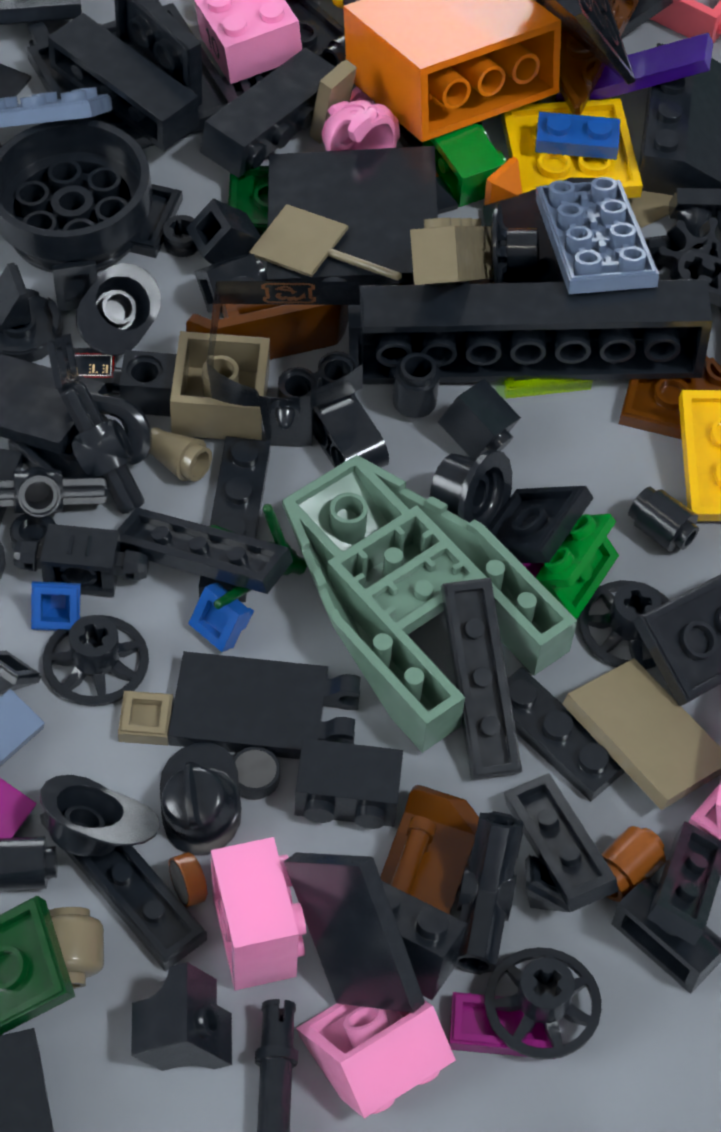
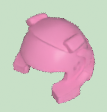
[322,100,400,151]

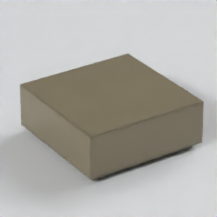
[118,691,174,746]

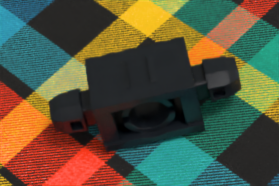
[13,524,149,597]

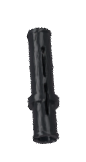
[255,999,298,1132]

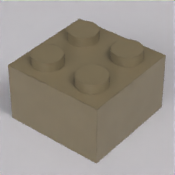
[170,331,270,440]

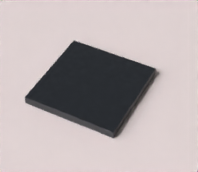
[267,146,438,285]

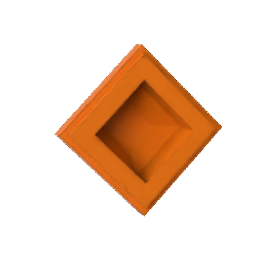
[484,156,522,206]

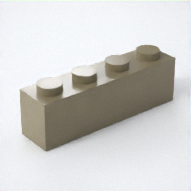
[410,217,493,285]

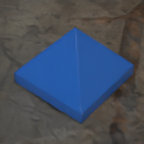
[31,581,81,630]

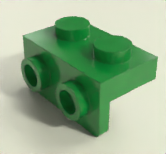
[535,514,619,620]

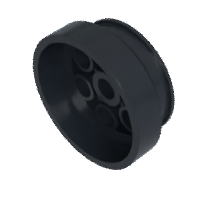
[0,119,153,273]

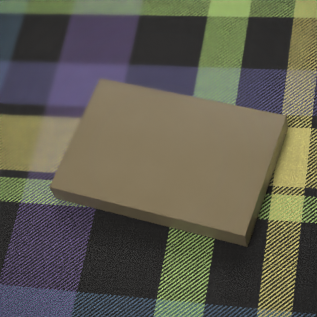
[562,658,721,811]

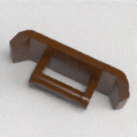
[186,304,348,360]
[380,785,479,915]

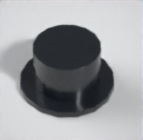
[430,450,513,529]

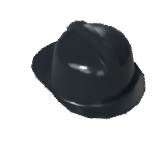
[76,263,161,356]
[160,742,242,855]
[40,775,160,857]

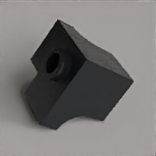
[131,962,232,1071]

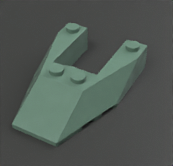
[282,455,577,753]

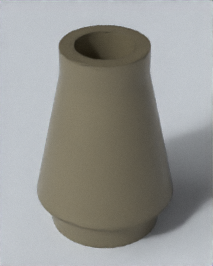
[149,427,212,482]

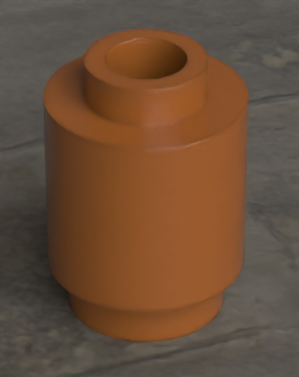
[601,826,666,902]

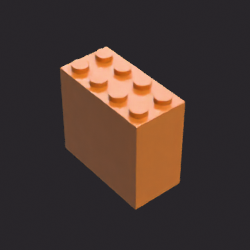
[343,0,561,142]

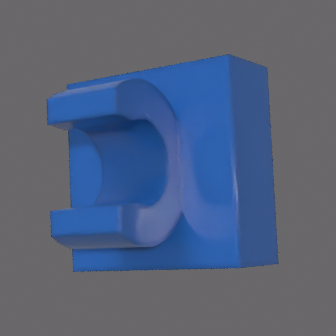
[188,582,254,652]

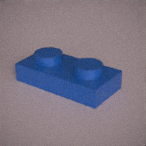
[535,111,620,160]

